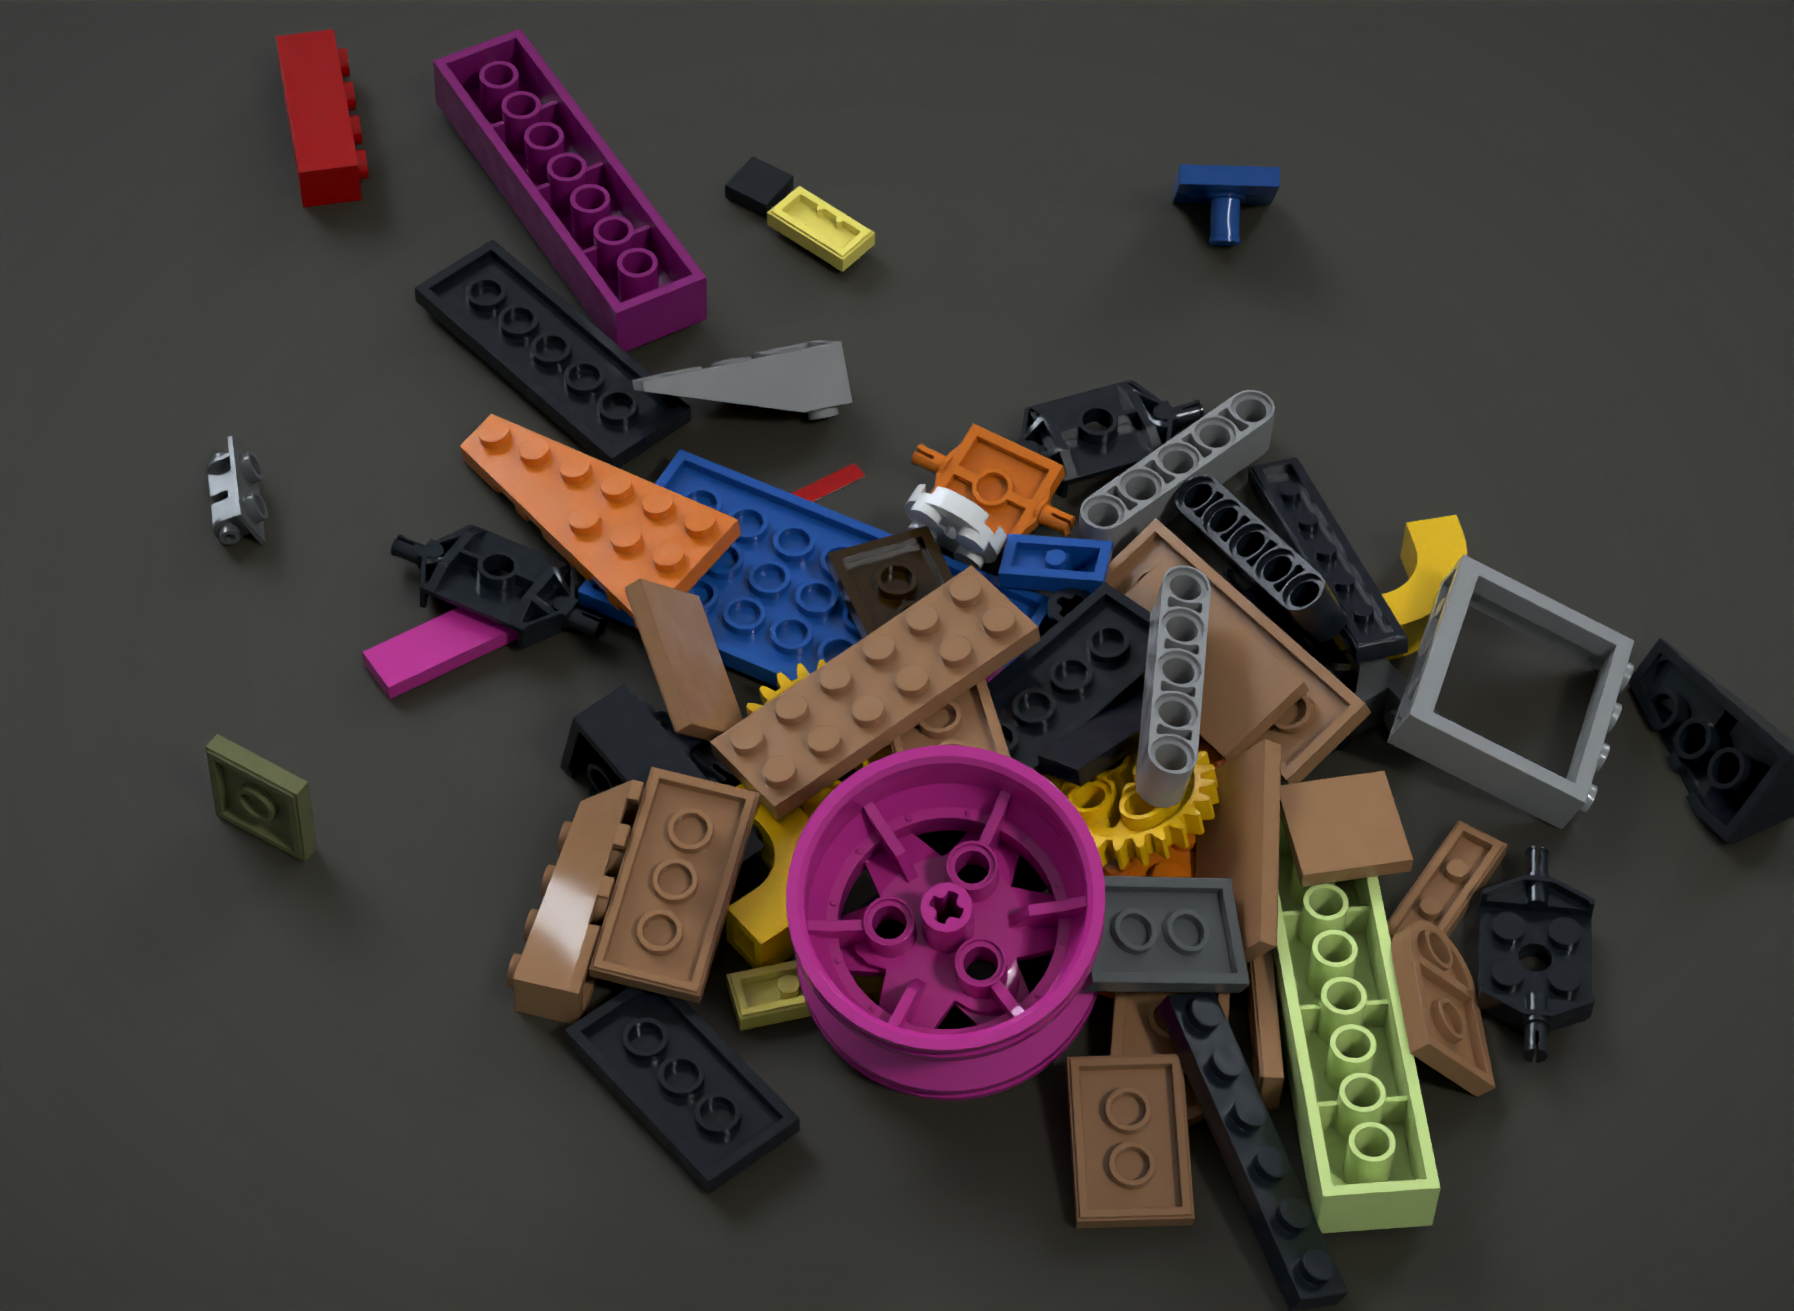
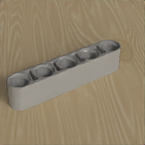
[1077,390,1275,562]
[1135,565,1211,808]

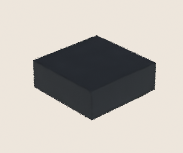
[725,156,794,217]

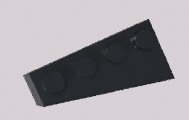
[560,683,765,885]

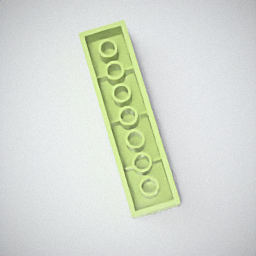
[1272,818,1440,1234]

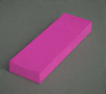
[362,607,518,699]

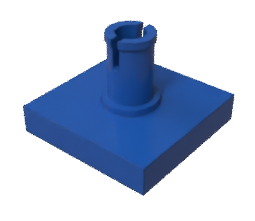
[1173,164,1280,246]

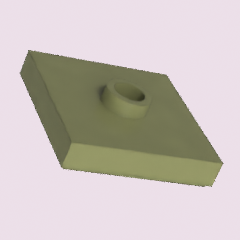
[205,734,317,862]

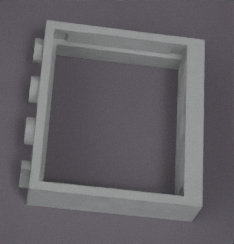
[1387,554,1634,830]

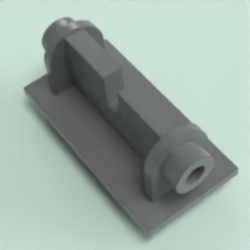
[207,435,268,545]

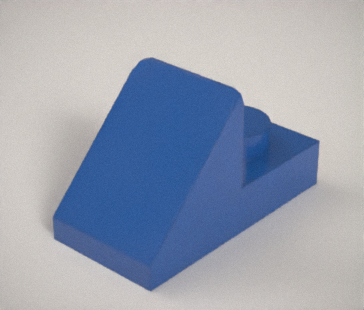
[998,533,1113,595]

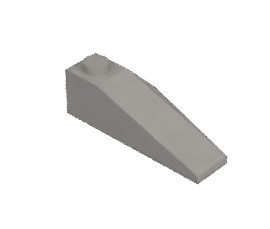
[632,340,853,420]

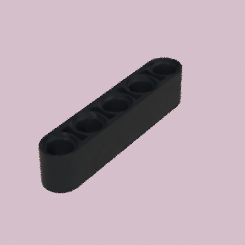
[1175,474,1347,642]

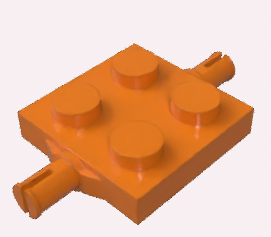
[911,423,1076,554]

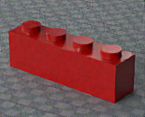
[276,29,369,208]

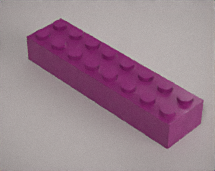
[433,29,707,352]

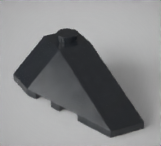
[1629,638,1794,845]

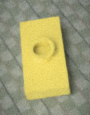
[767,186,875,272]

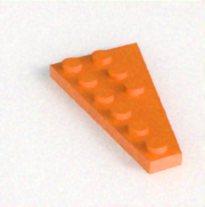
[460,414,741,630]

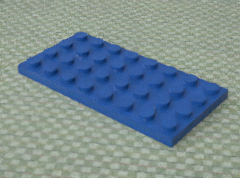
[578,449,1050,688]

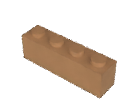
[506,780,644,1024]

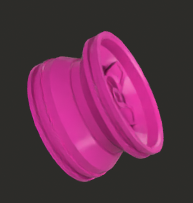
[786,745,1105,1101]

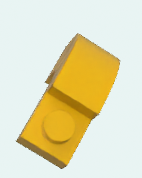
[1332,515,1468,660]
[726,783,809,969]

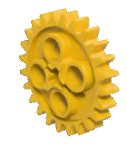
[1044,749,1219,870]

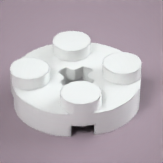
[905,484,1007,570]

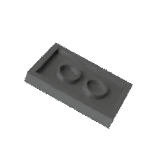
[1083,876,1250,993]

